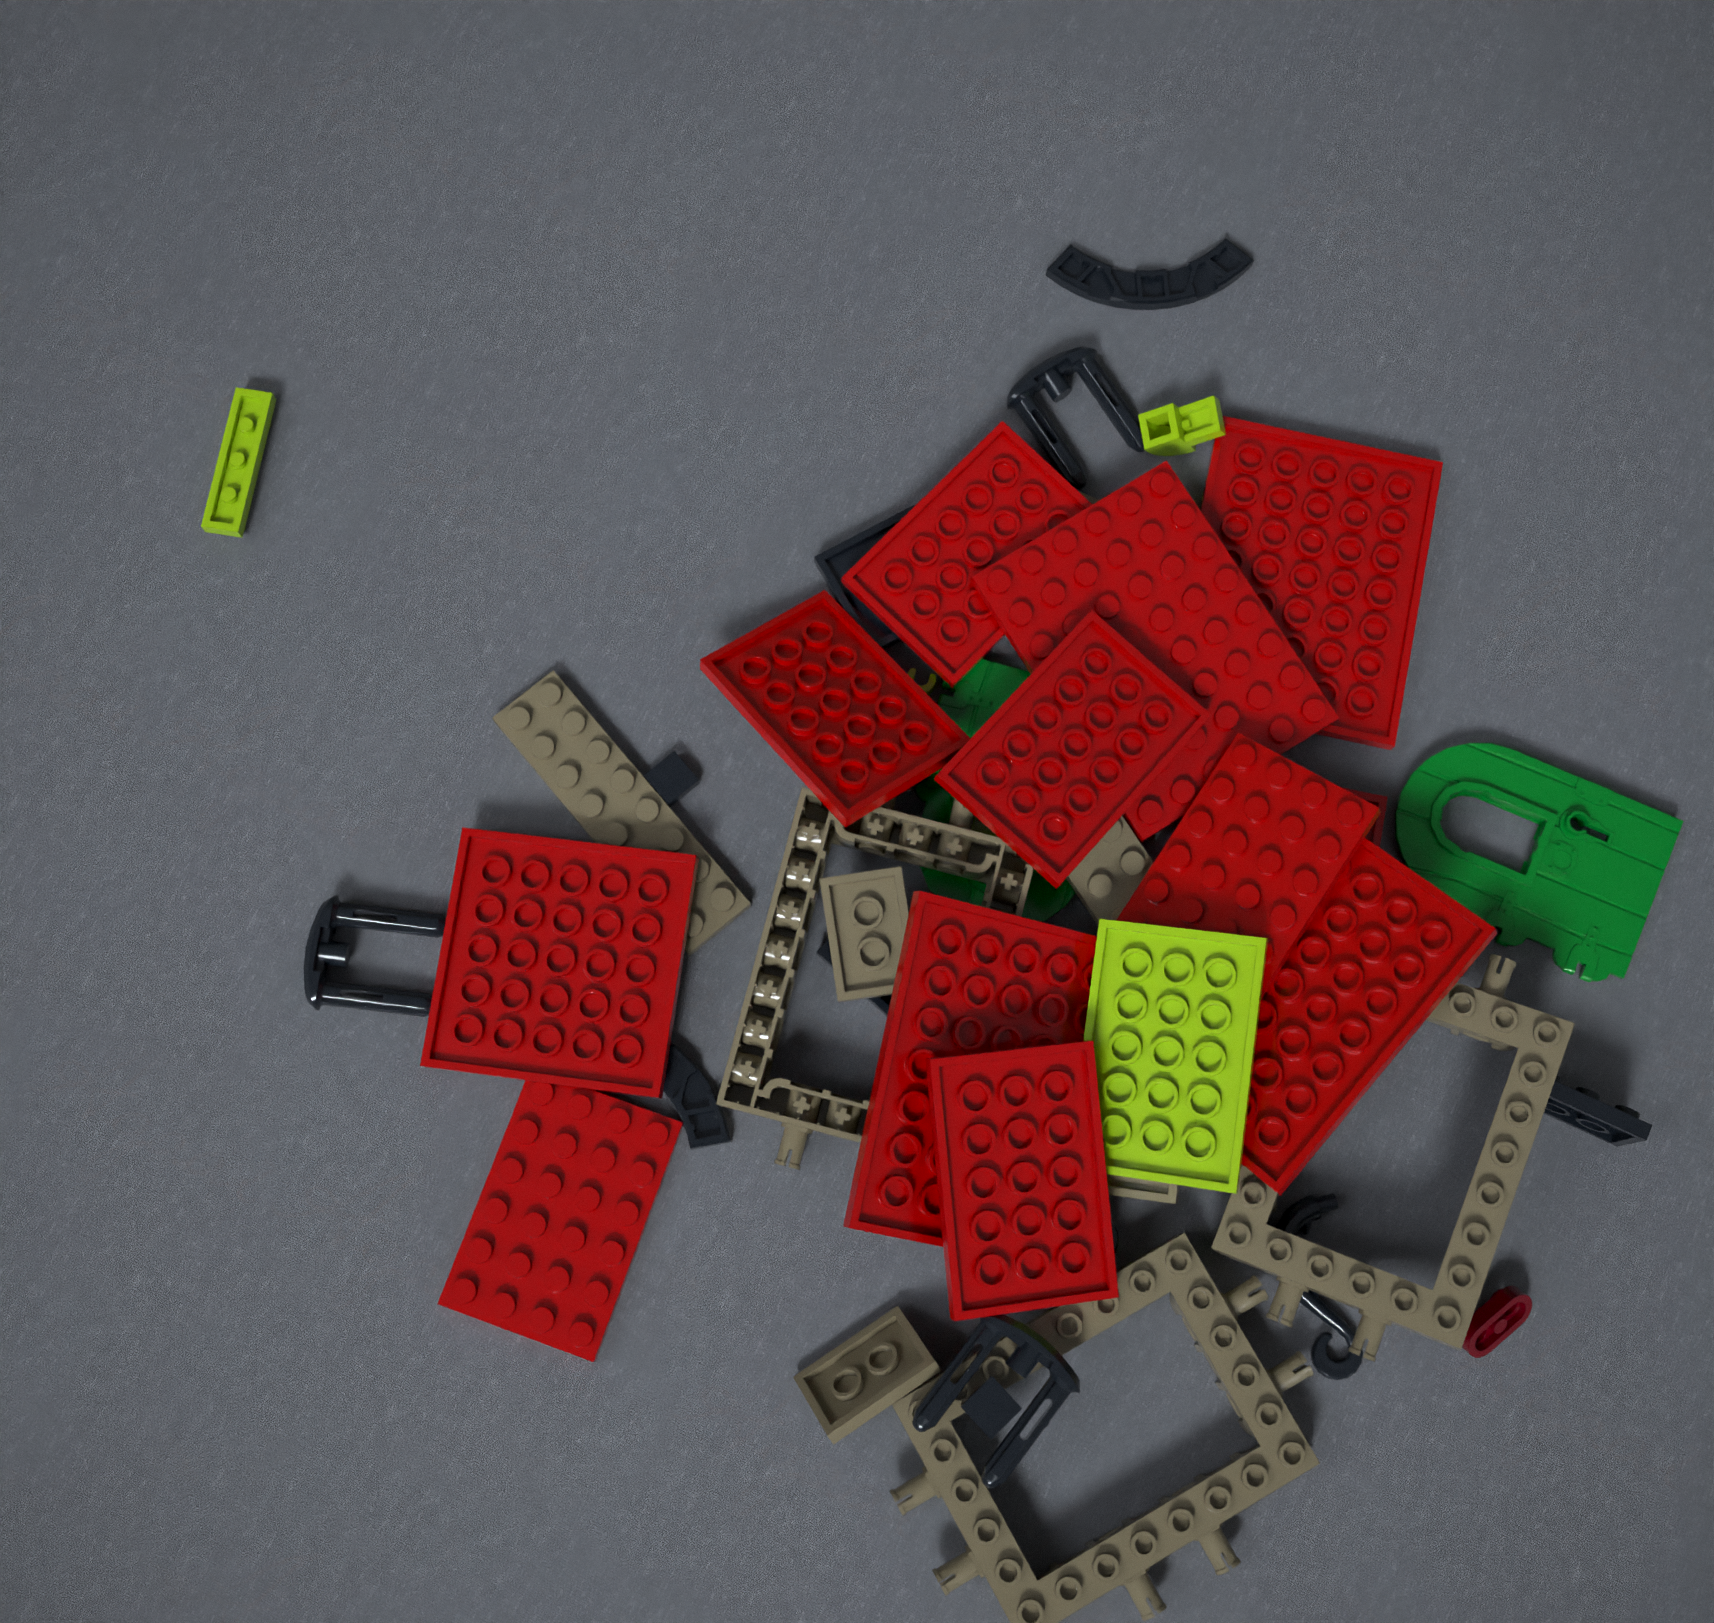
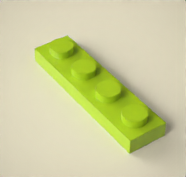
[201,387,277,538]

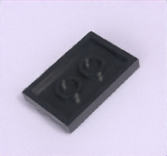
[1544,1075,1652,1147]

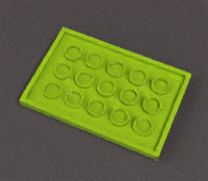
[1084,919,1268,1194]

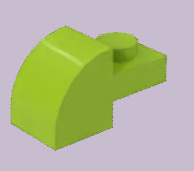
[1138,395,1226,456]

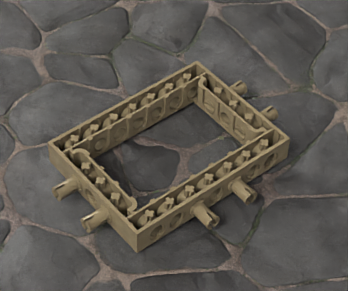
[716,787,1033,1170]
[1211,954,1575,1362]
[889,1233,1320,1623]

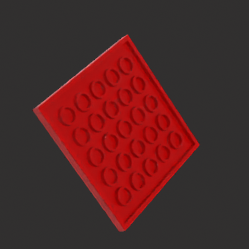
[420,827,699,1099]

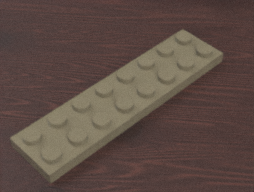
[492,670,751,957]

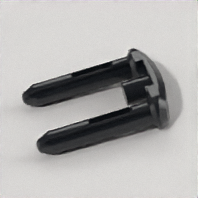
[1006,346,1145,489]
[303,896,446,1017]
[912,1314,1080,1489]

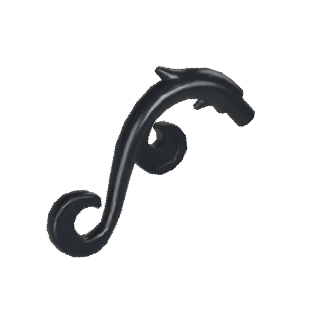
[1276,1193,1363,1380]

